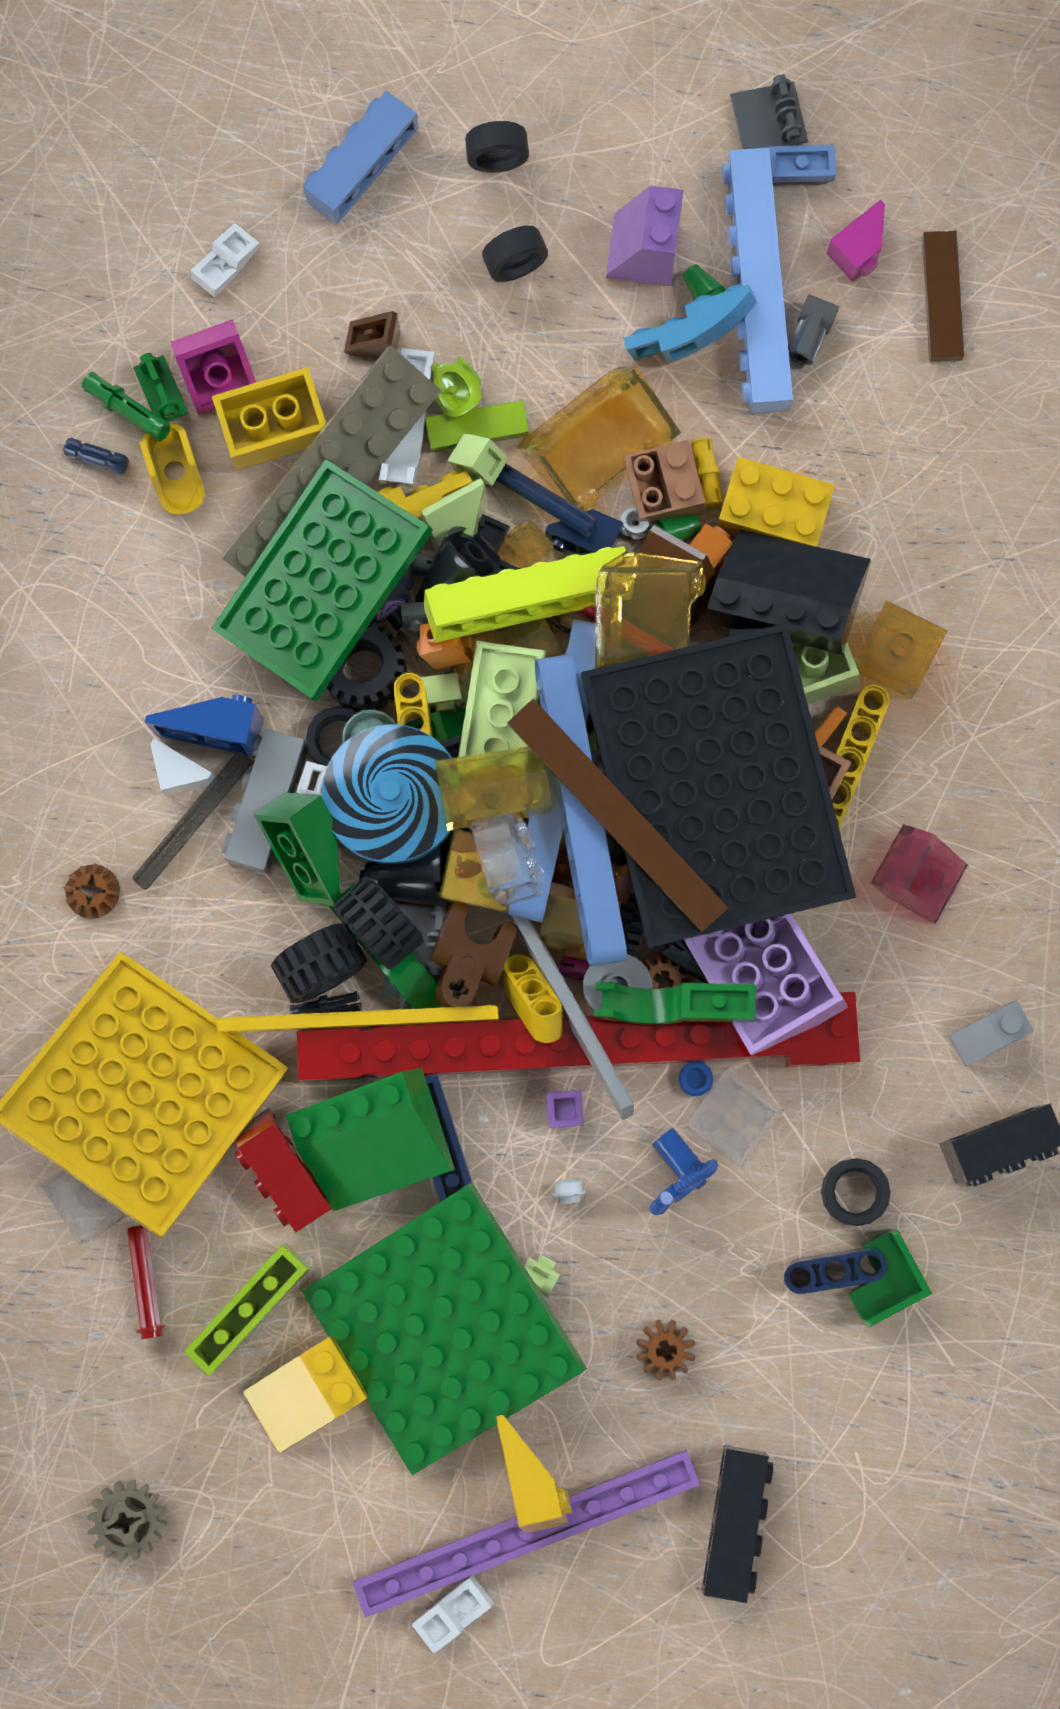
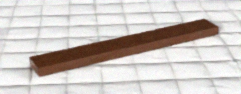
[507,699,728,933]

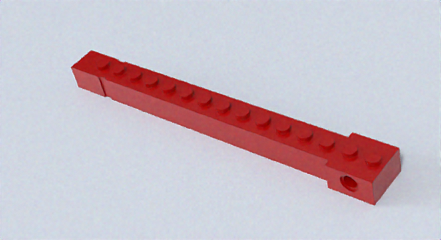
[297,992,860,1082]

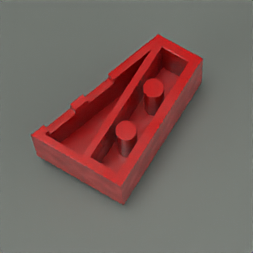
[235,1108,331,1233]

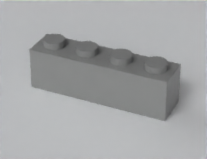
[222,729,307,875]

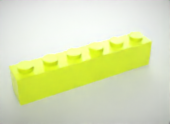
[424,546,636,643]

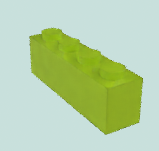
[183,1244,312,1376]

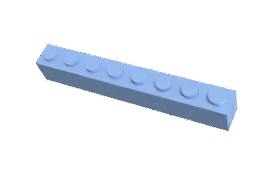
[722,148,793,414]

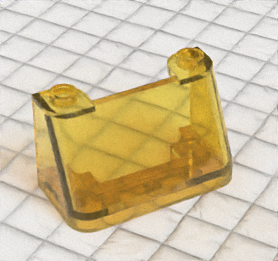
[517,366,681,512]
[595,551,706,669]

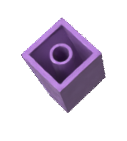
[606,186,684,286]

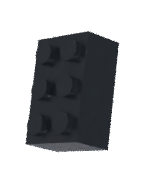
[939,1103,1060,1187]

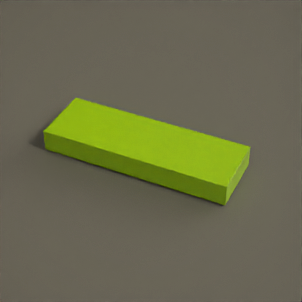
[425,400,529,452]

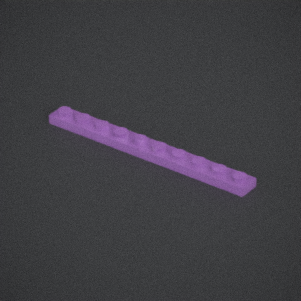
[353,1449,700,1617]

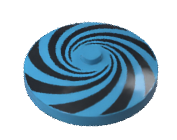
[321,724,461,864]

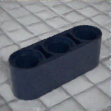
[784,1247,887,1294]

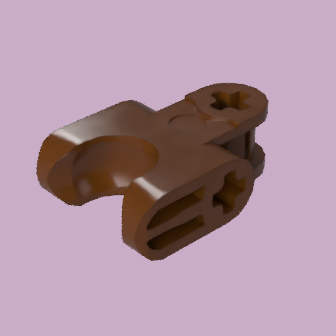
[429,900,518,1008]

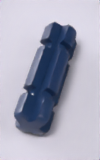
[63,438,129,474]

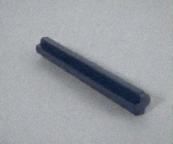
[496,464,598,537]

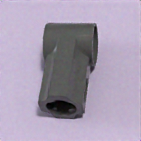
[788,294,839,365]

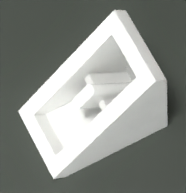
[150,739,216,796]

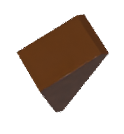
[344,311,401,359]

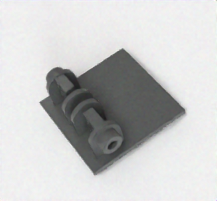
[730,74,808,149]

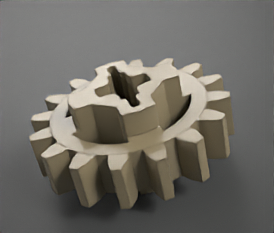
[87,1480,167,1562]

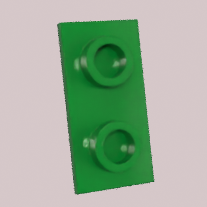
[133,353,189,422]

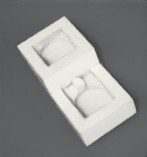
[190,223,259,298]
[412,1575,494,1654]

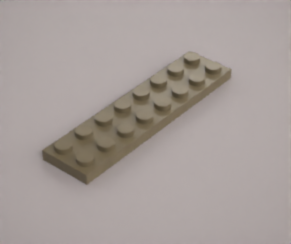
[220,346,442,577]

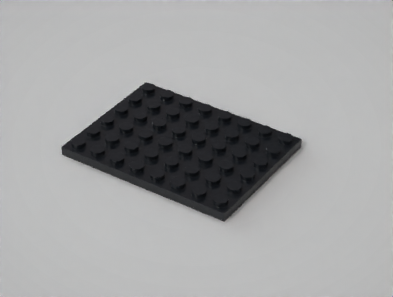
[581,623,856,948]

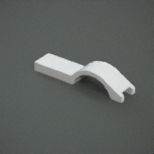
[379,348,435,488]

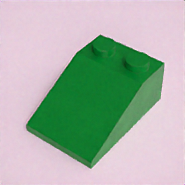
[254,792,341,906]

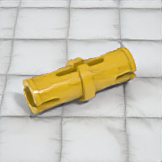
[691,437,724,508]

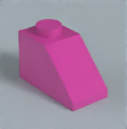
[827,200,885,281]

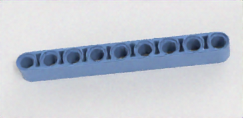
[508,619,608,922]
[534,654,627,967]

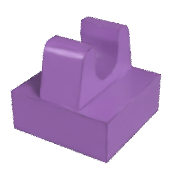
[546,1090,584,1128]

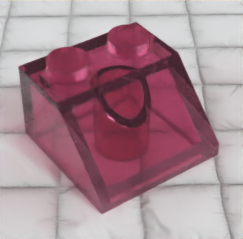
[871,824,968,924]

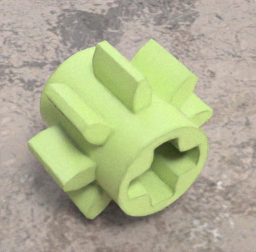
[525,1255,561,1298]

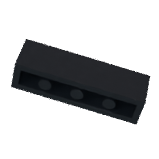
[701,1445,774,1603]

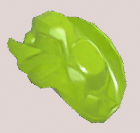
[430,356,482,418]

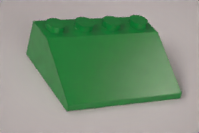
[286,1068,455,1211]

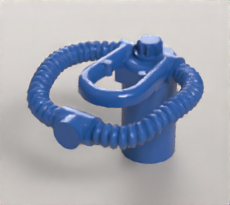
[650,1127,718,1215]

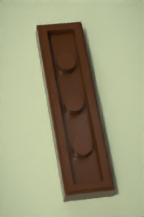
[922,231,964,362]

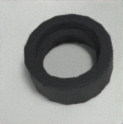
[465,121,529,173]
[482,225,548,282]
[306,706,357,766]
[821,1158,891,1226]

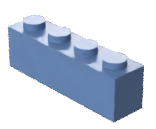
[303,90,419,224]

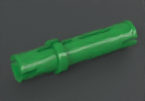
[81,372,171,442]

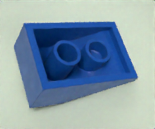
[145,694,264,757]

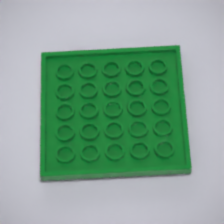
[301,1182,587,1475]

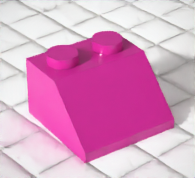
[170,319,256,415]

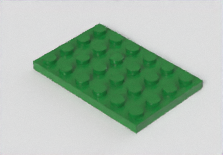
[211,459,433,702]

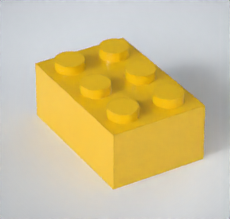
[212,367,326,471]
[717,457,835,547]

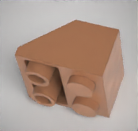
[623,440,705,522]

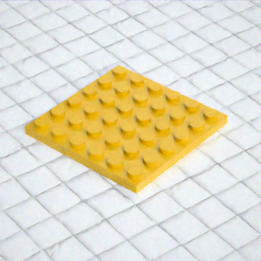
[0,951,289,1240]

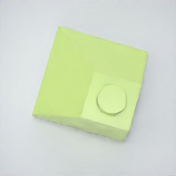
[421,478,486,551]

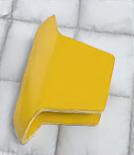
[139,424,205,515]

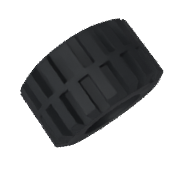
[326,622,407,712]
[334,876,424,970]
[271,923,367,1003]

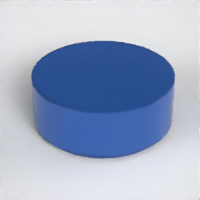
[678,1061,714,1096]

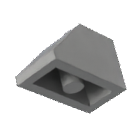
[949,1000,1034,1066]

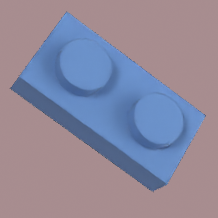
[769,145,836,183]

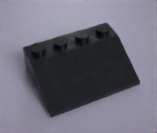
[707,529,871,655]

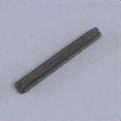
[132,751,252,890]

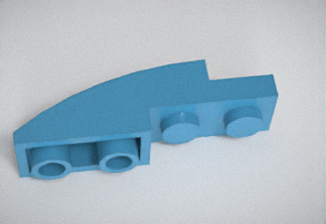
[624,284,757,363]

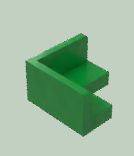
[847,1229,932,1327]

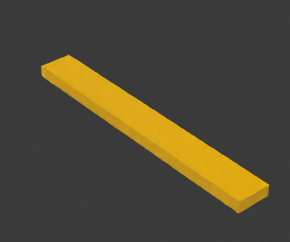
[217,1005,499,1034]

